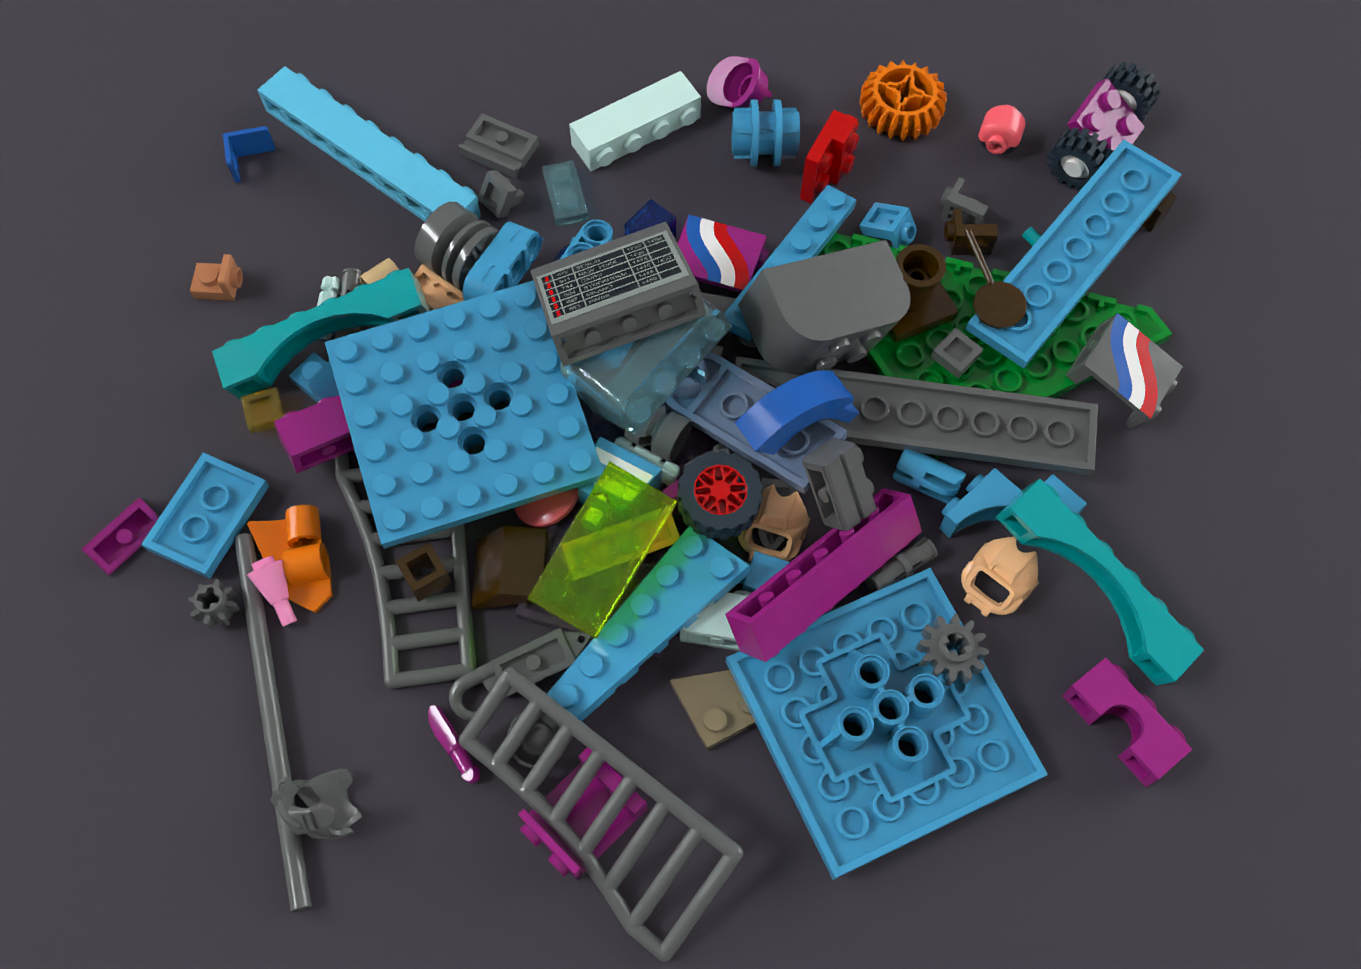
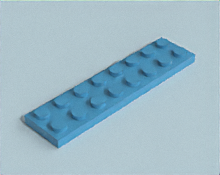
[965,140,1182,369]

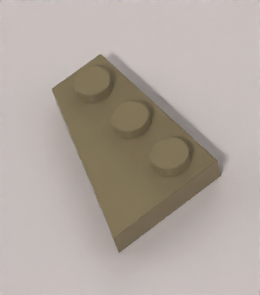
[670,670,756,750]

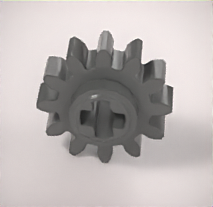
[916,614,989,686]

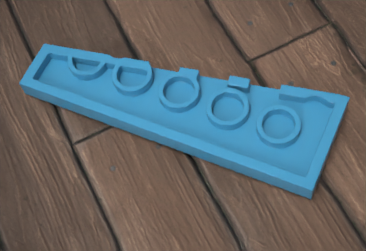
[547,526,751,721]

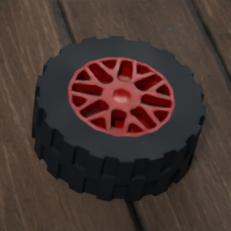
[677,450,763,540]

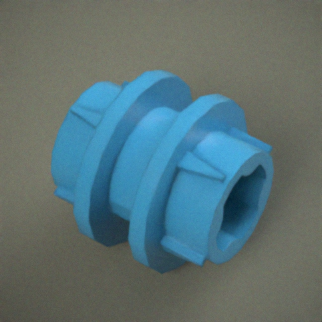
[731,99,800,167]

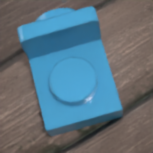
[859,202,917,249]

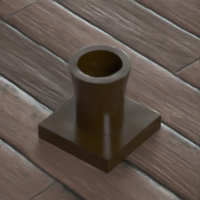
[888,244,959,343]

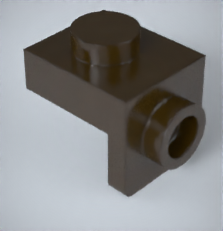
[944,209,998,257]

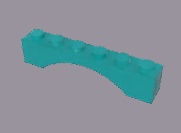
[212,268,430,399]
[996,479,1204,686]

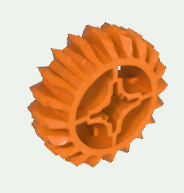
[859,60,947,142]

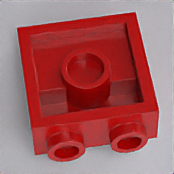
[800,110,860,204]

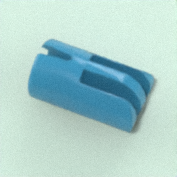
[892,449,966,504]

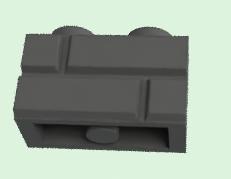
[802,438,877,531]

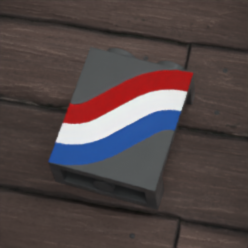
[1065,313,1183,428]

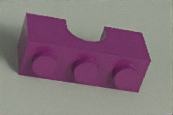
[1062,657,1193,787]

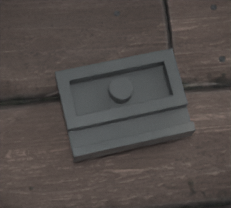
[458,113,539,179]

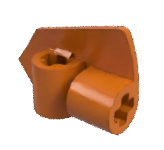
[247,505,333,614]

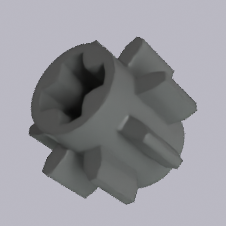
[188,579,240,630]

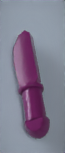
[428,705,480,784]

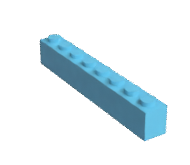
[257,66,481,222]

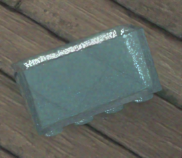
[561,292,732,435]

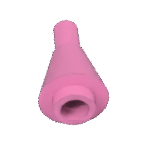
[247,556,297,627]

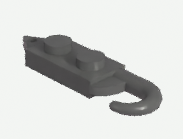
[449,628,592,720]

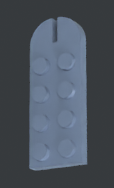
[661,350,847,494]

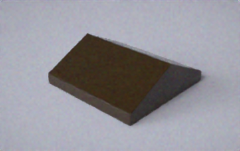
[472,526,549,610]

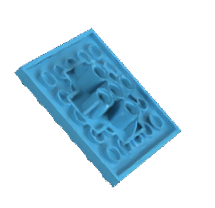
[325,281,605,549]
[725,568,1048,880]

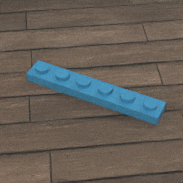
[720,185,856,342]

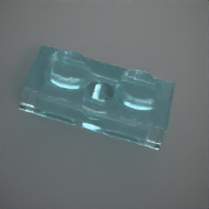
[542,160,589,227]

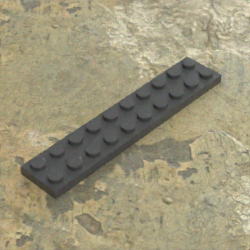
[735,356,1098,476]

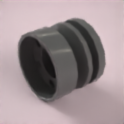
[414,202,500,292]

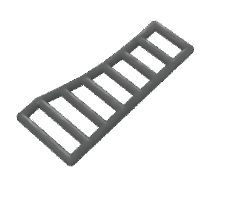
[335,425,477,689]
[459,667,744,962]

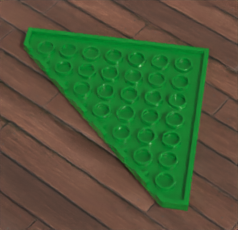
[818,233,1172,459]

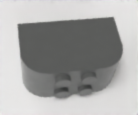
[738,240,910,373]

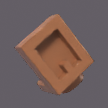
[190,254,243,301]

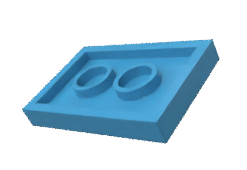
[141,452,269,579]

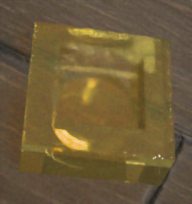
[241,387,285,434]

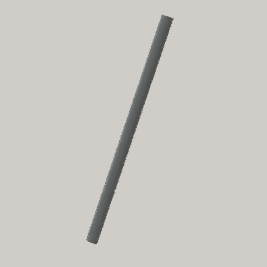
[234,533,312,913]

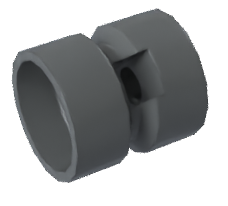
[624,397,693,462]

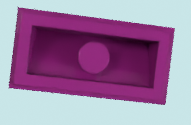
[81,497,160,575]

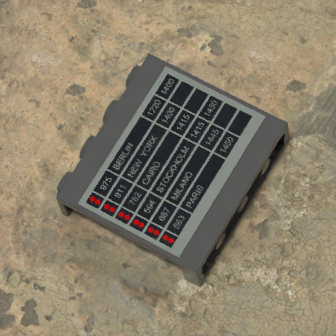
[530,221,707,367]

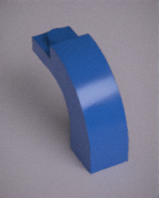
[735,370,860,455]

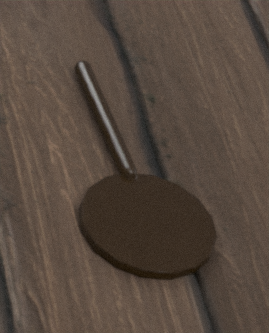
[965,227,1027,329]

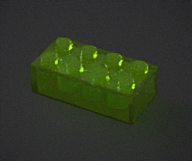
[527,461,677,639]

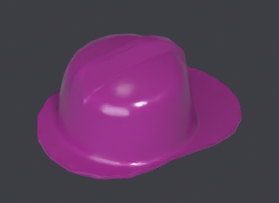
[707,56,772,108]

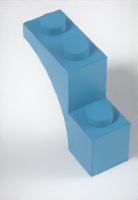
[939,468,1087,538]

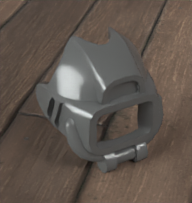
[270,769,362,839]

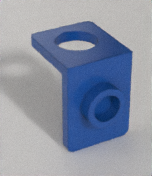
[223,126,276,183]

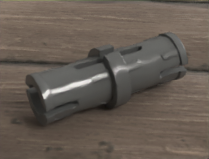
[865,537,938,593]

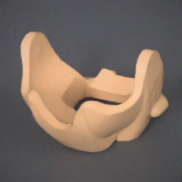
[738,484,811,562]
[961,537,1039,617]

